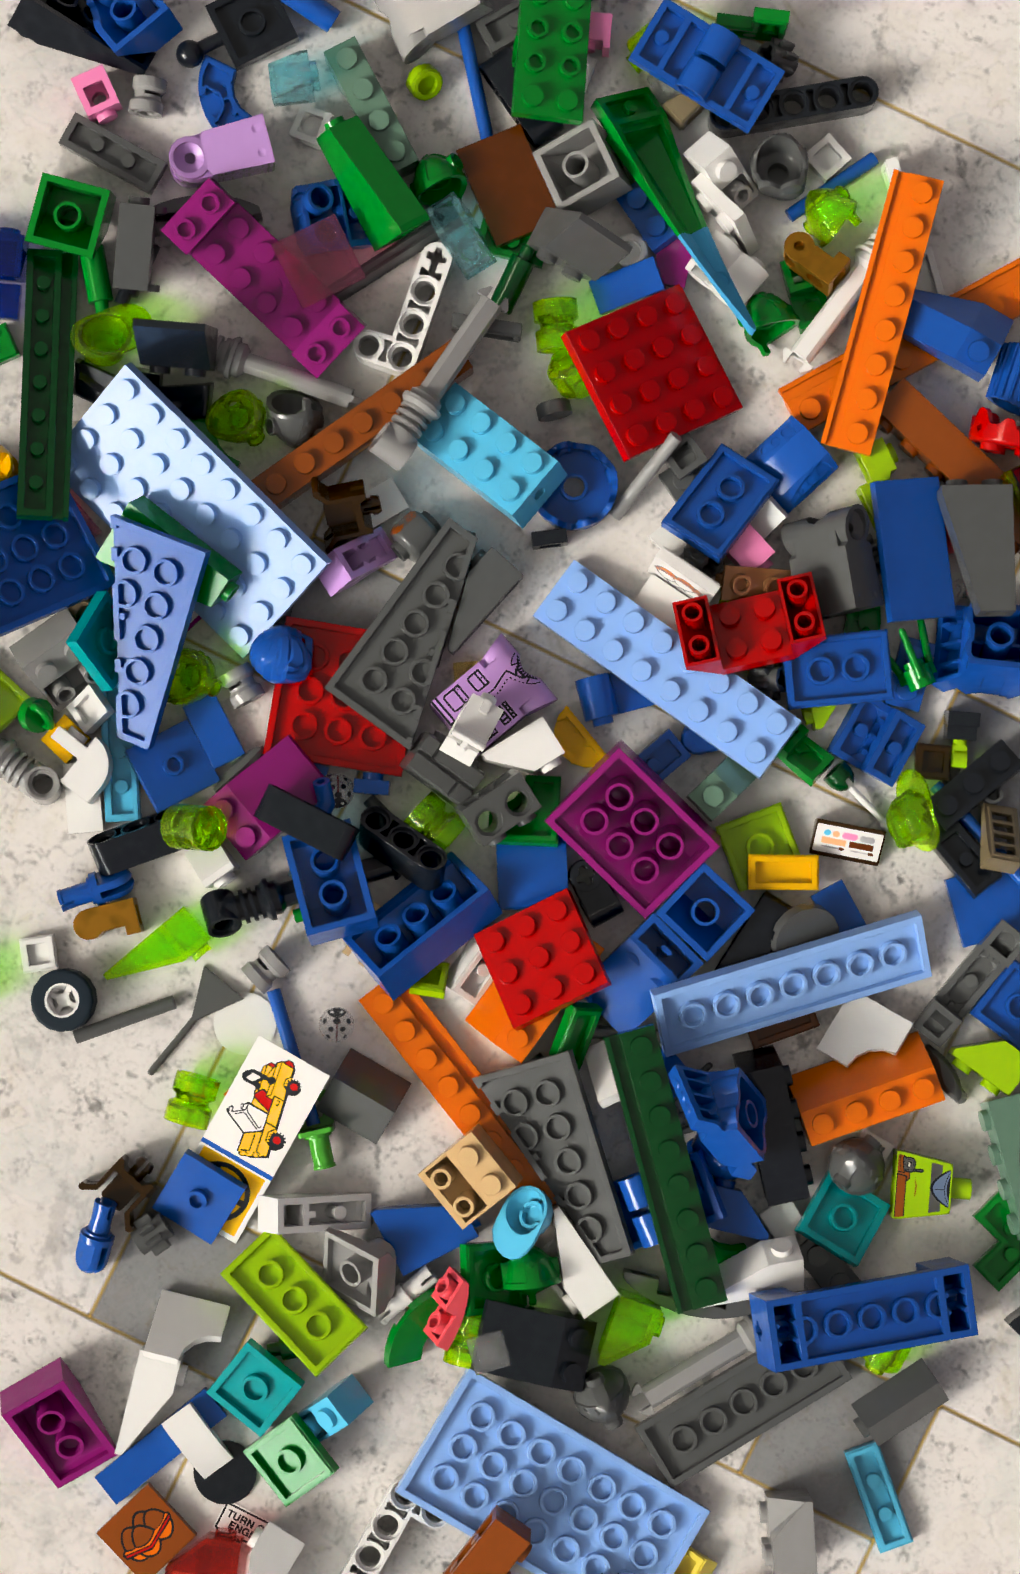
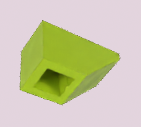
[947,1039,1020,1096]

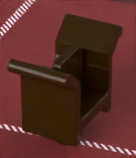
[311,477,382,554]
[78,1154,159,1233]

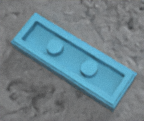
[843,1440,914,1554]

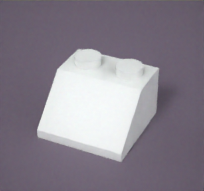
[481,716,565,775]

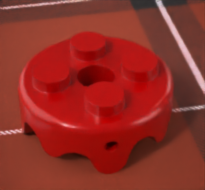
[969,407,1020,458]

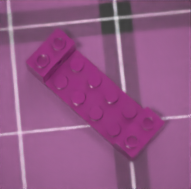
[161,178,366,379]

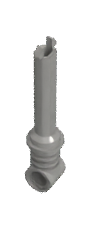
[368,286,508,471]
[215,335,364,408]
[0,738,62,805]
[630,1283,809,1415]

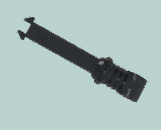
[200,856,402,938]

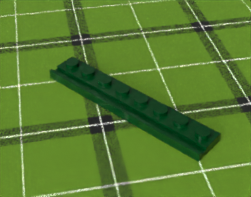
[16,248,78,522]
[603,1023,728,1314]

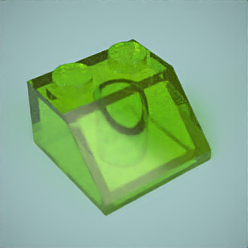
[595,1287,665,1366]

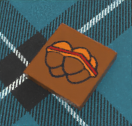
[97,1482,197,1574]

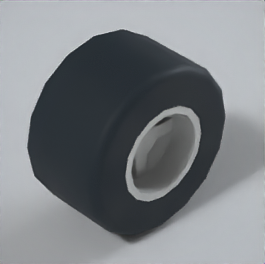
[31,968,98,1032]

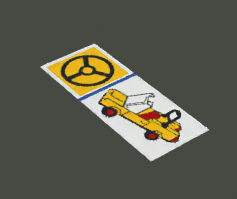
[195,1035,330,1244]

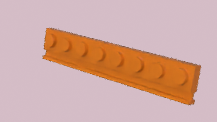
[821,169,944,457]
[778,258,1020,431]
[359,985,557,1206]

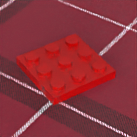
[474,888,612,1031]

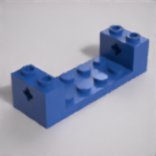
[749,1257,978,1373]

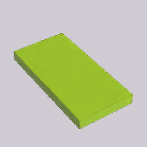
[220,1232,368,1377]

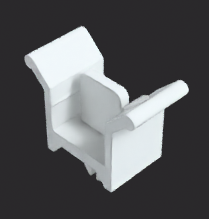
[439,692,504,767]

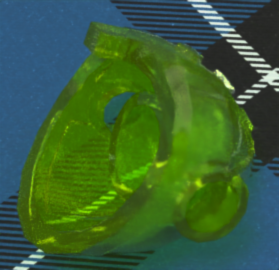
[803,186,862,248]
[205,389,266,447]
[167,648,222,705]

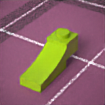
[853,437,899,533]

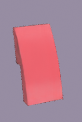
[423,1266,469,1351]

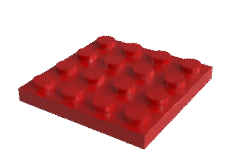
[561,284,743,462]
[263,616,407,777]

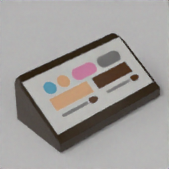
[809,818,886,866]

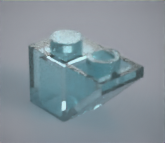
[268,50,321,107]
[425,191,497,280]

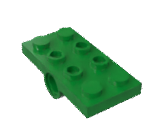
[511,0,591,125]

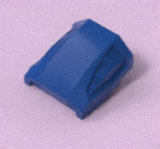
[290,179,372,257]
[746,415,839,514]

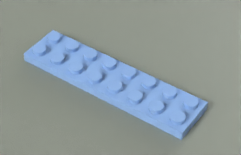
[533,560,802,779]
[650,910,932,1057]

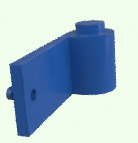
[575,673,655,727]

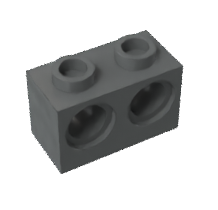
[454,769,542,847]

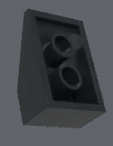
[132,318,218,377]
[470,1299,597,1392]

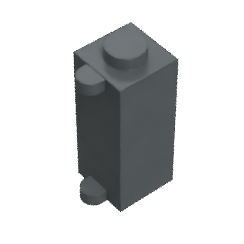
[112,196,167,292]
[851,1358,949,1447]

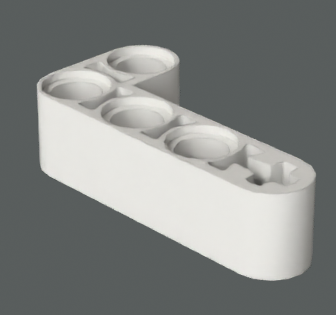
[353,242,453,377]
[340,1474,447,1574]

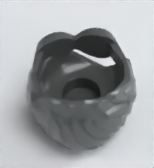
[749,133,809,201]

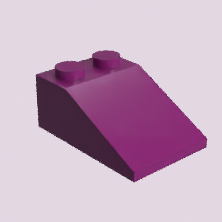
[201,735,334,860]
[0,1357,118,1489]

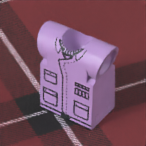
[169,113,275,188]
[429,633,558,758]

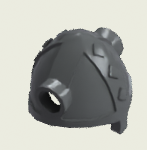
[265,390,324,449]
[828,1134,885,1196]
[573,1365,631,1430]

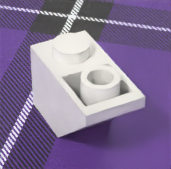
[683,131,760,210]
[184,833,240,889]

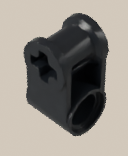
[568,860,624,928]

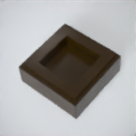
[913,743,952,781]

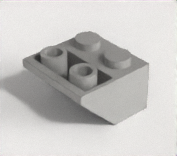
[9,608,97,713]

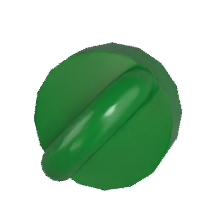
[18,697,55,733]

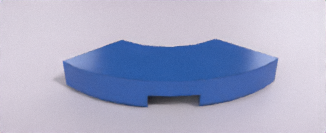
[198,54,252,128]

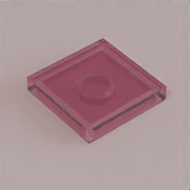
[271,214,366,309]

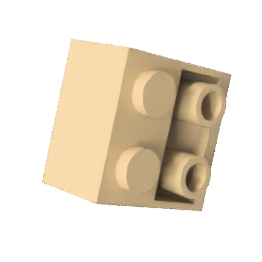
[418,1123,523,1230]

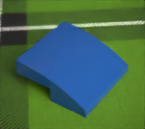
[826,701,926,787]
[496,835,568,910]

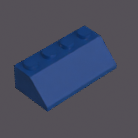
[342,851,503,1001]

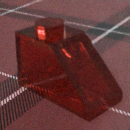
[165,1528,244,1574]

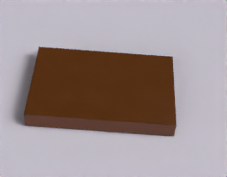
[456,124,556,248]

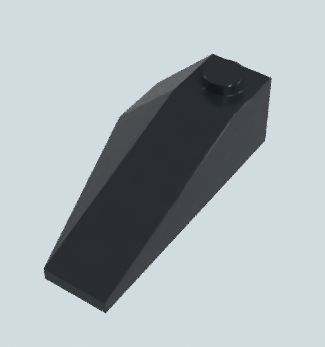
[8,0,156,75]

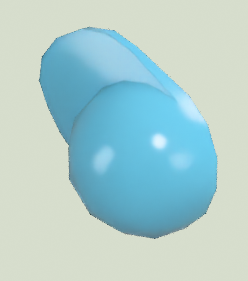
[492,1185,553,1260]

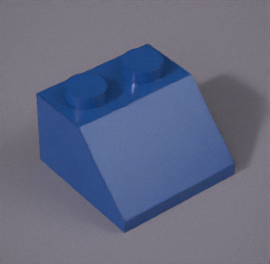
[655,862,755,962]

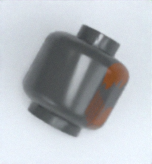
[390,511,441,562]

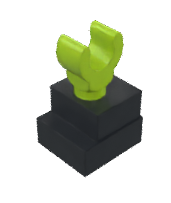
[943,710,981,768]

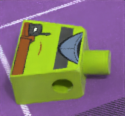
[888,1148,972,1219]

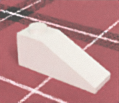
[258,1193,371,1235]
[552,1204,620,1319]
[703,1235,804,1308]
[114,1345,188,1455]
[245,1521,305,1574]

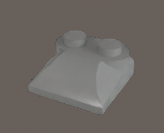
[323,1227,396,1317]

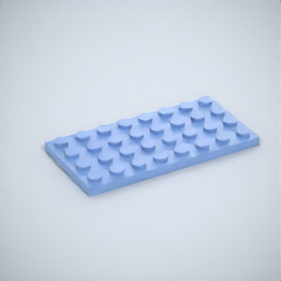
[70,362,332,659]
[395,1366,710,1574]

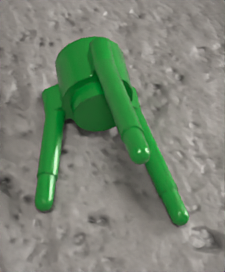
[863,620,937,693]

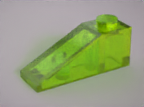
[103,906,214,980]

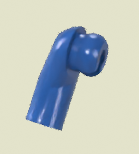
[313,777,335,814]

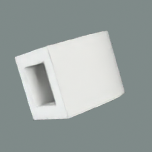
[51,726,113,804]

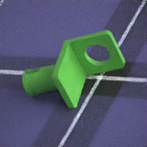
[298,1089,336,1171]

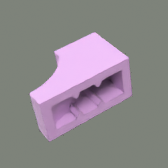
[318,526,397,597]

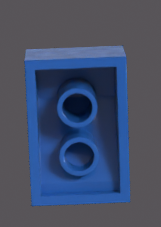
[282,818,380,946]

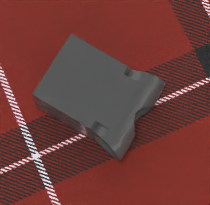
[781,504,884,620]

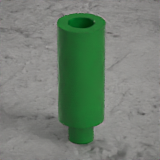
[80,244,114,316]

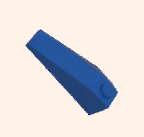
[86,0,183,56]
[902,289,1014,382]

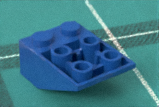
[584,913,704,1033]

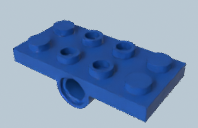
[628,0,785,134]
[613,1149,727,1250]

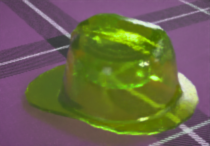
[70,303,152,367]
[886,769,940,852]

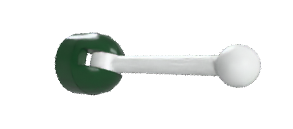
[823,760,894,832]

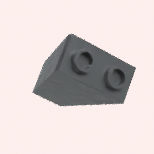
[937,479,1016,617]

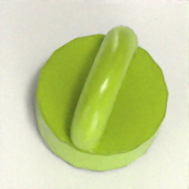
[406,63,443,101]

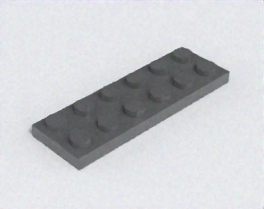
[634,1352,853,1488]

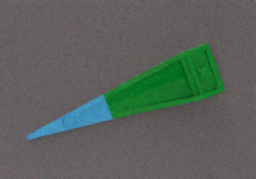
[590,87,756,336]

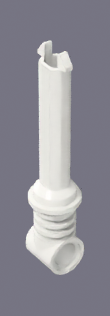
[783,222,880,375]

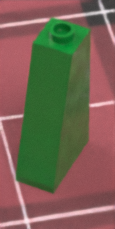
[316,115,430,252]
[95,495,242,607]

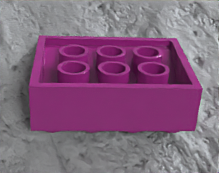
[545,740,721,919]

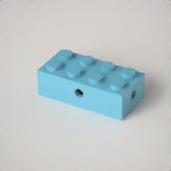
[416,382,568,529]

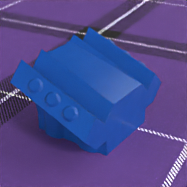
[931,603,1020,699]
[668,1064,767,1180]

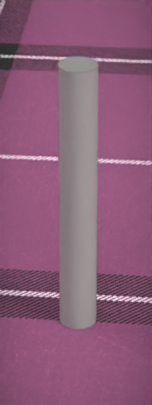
[609,431,682,520]

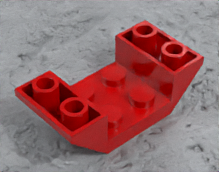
[672,572,827,675]

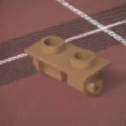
[715,565,791,601]

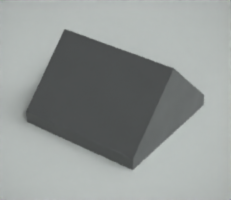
[316,1048,412,1144]

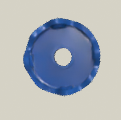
[538,441,618,531]

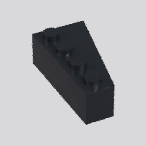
[732,1045,814,1207]

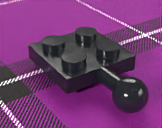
[176,0,299,71]

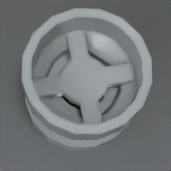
[128,74,167,119]
[219,662,265,709]
[241,945,290,994]

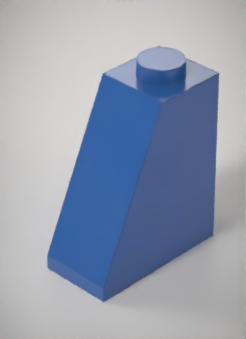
[371,1203,482,1276]

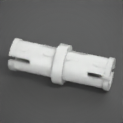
[376,1264,439,1326]

